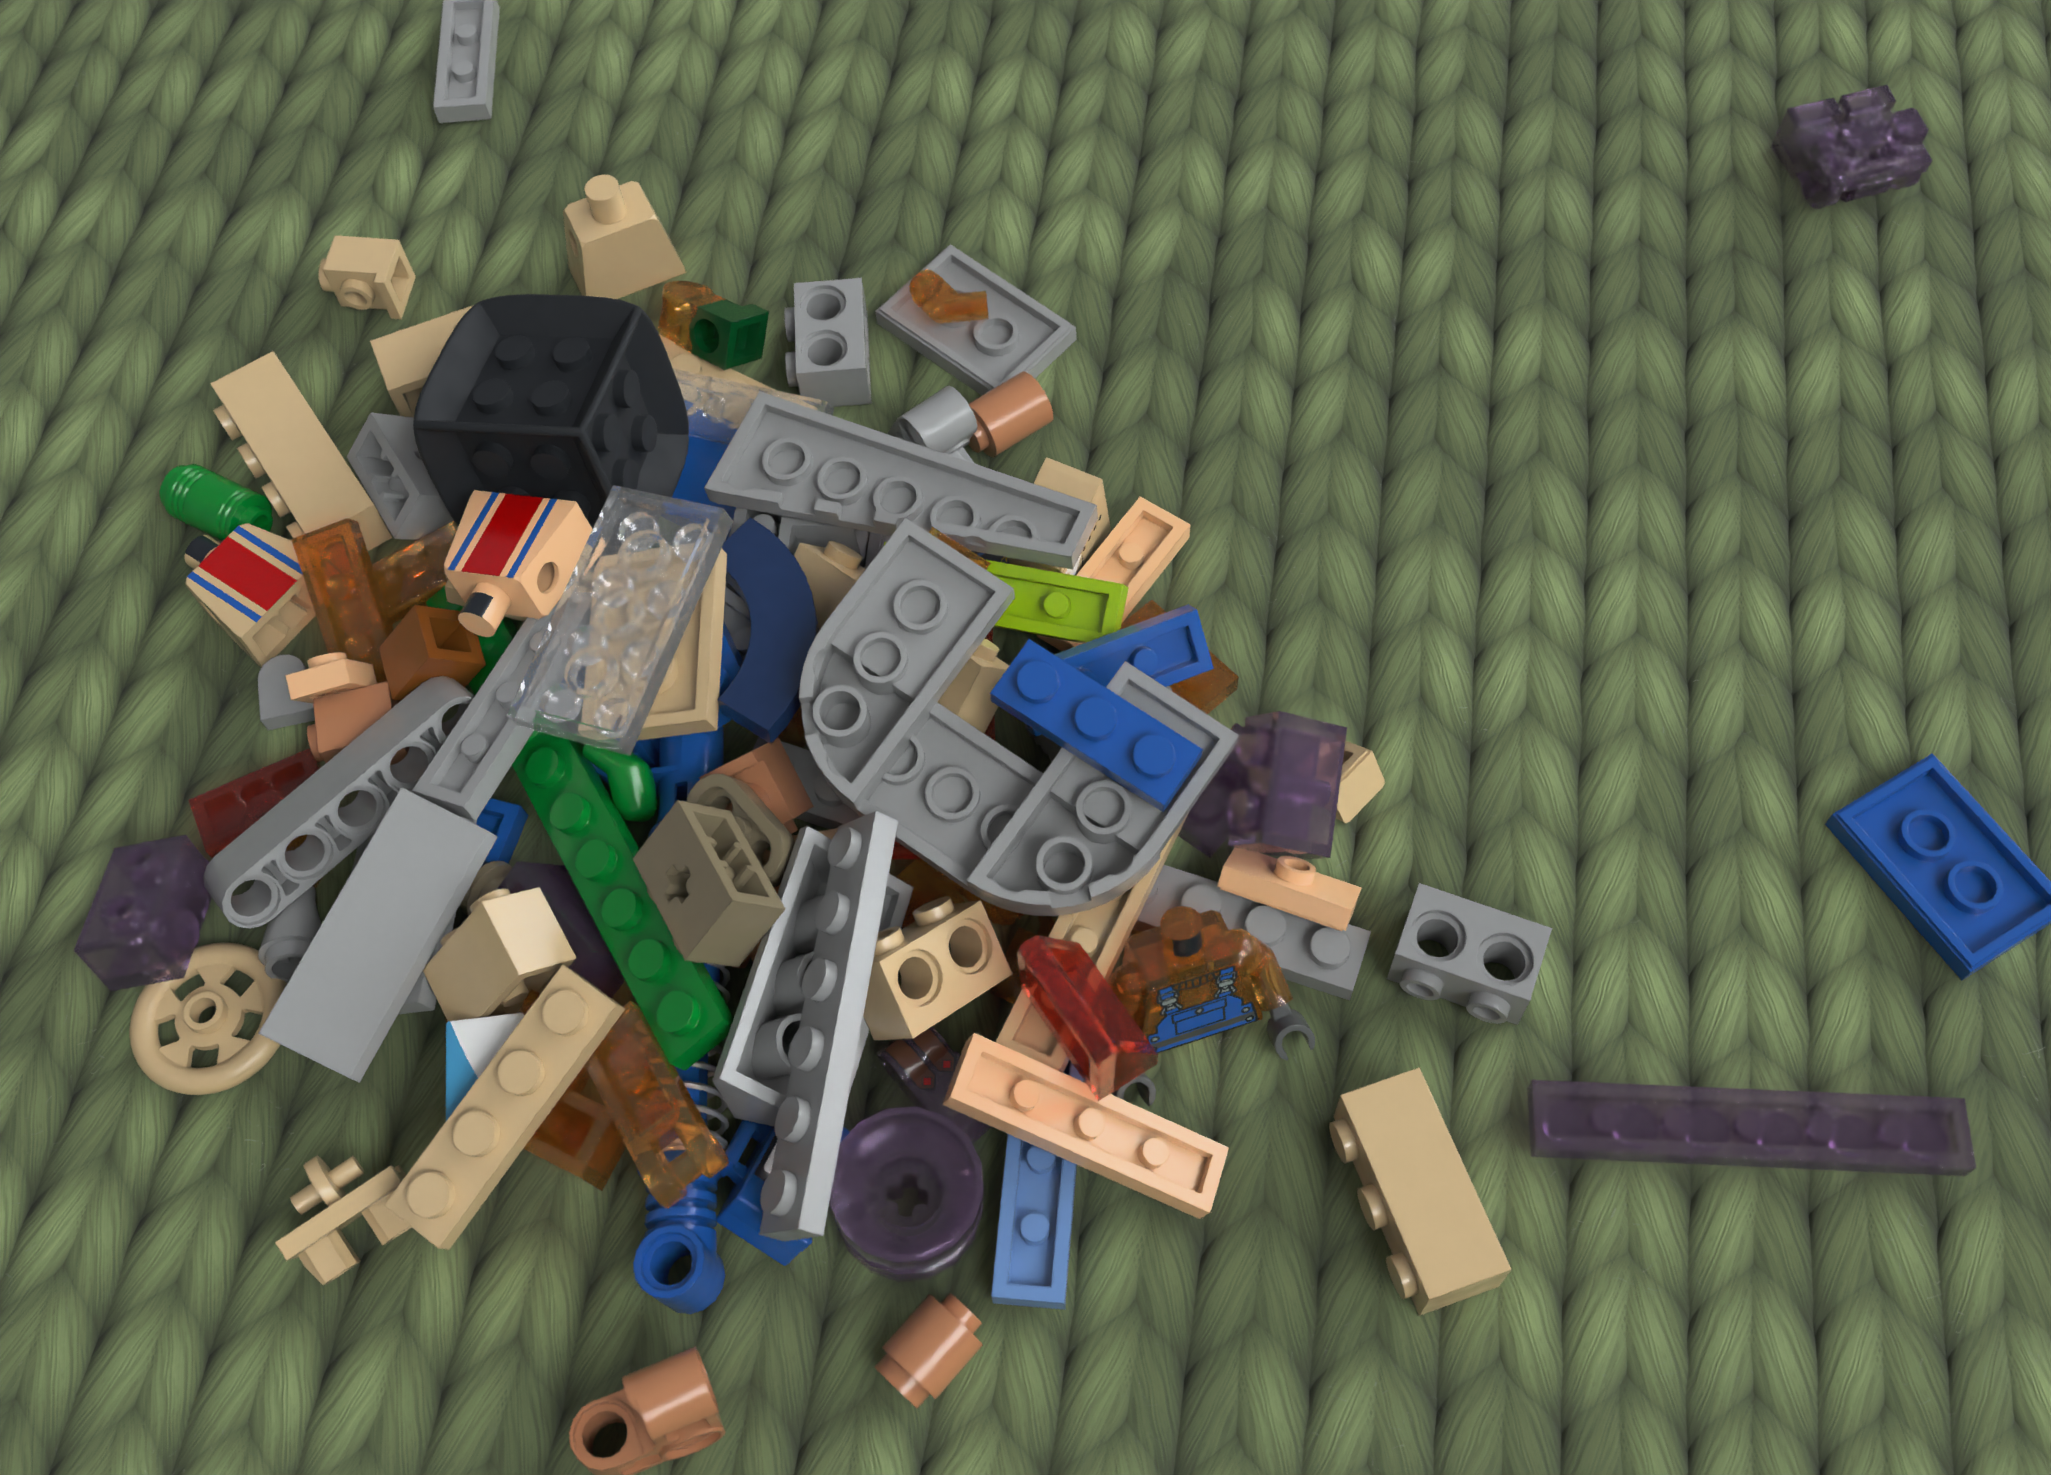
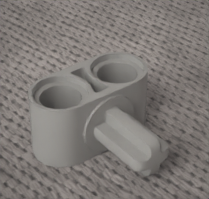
[887,385,978,464]

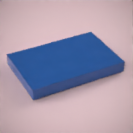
[1825,753,2051,980]

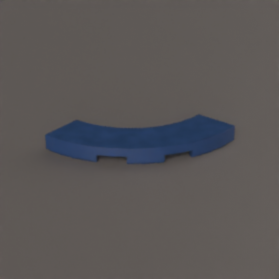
[718,517,819,744]

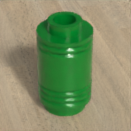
[159,464,273,541]

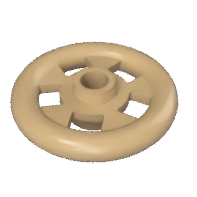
[129,942,287,1095]

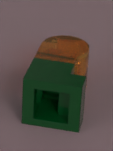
[658,281,769,370]

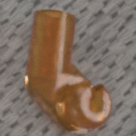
[909,270,989,324]

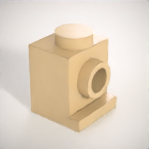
[319,235,416,320]

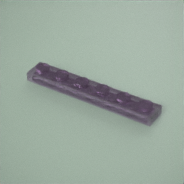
[1527,1080,1976,1176]

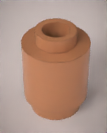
[875,1293,983,1409]

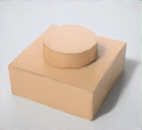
[285,652,377,703]

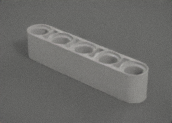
[203,676,474,929]

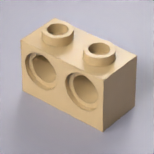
[863,896,1012,1040]

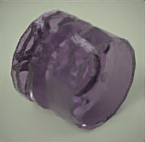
[830,1106,984,1282]

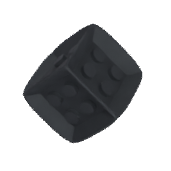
[413,294,689,564]

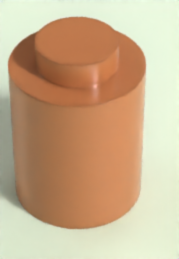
[968,371,1053,457]

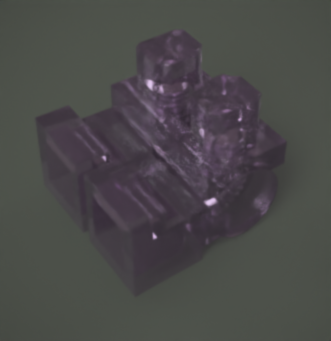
[1771,85,1933,209]

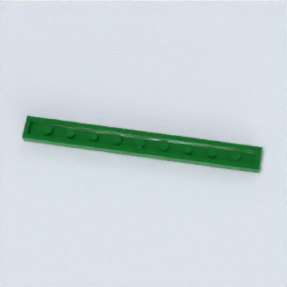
[426,584,734,1071]

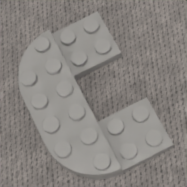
[799,518,1239,916]

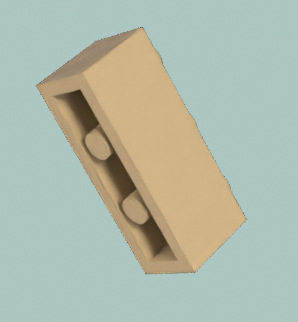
[1329,1067,1512,1316]

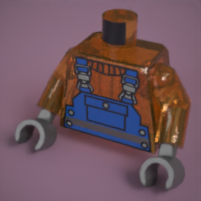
[1098,906,1315,1106]

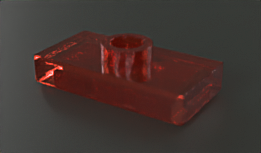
[189,748,322,859]

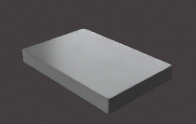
[875,244,1076,395]

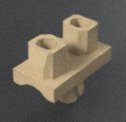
[275,1155,412,1285]

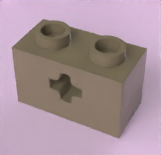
[633,800,786,967]

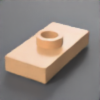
[1217,845,1362,931]

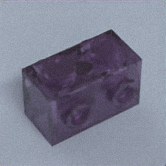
[74,835,212,991]

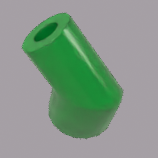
[583,741,658,822]

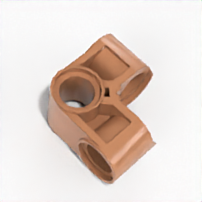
[569,1347,725,1475]

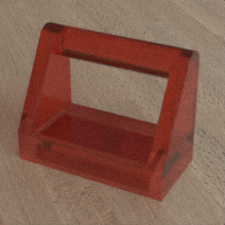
[1017,936,1158,1101]

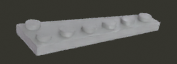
[704,391,1098,569]

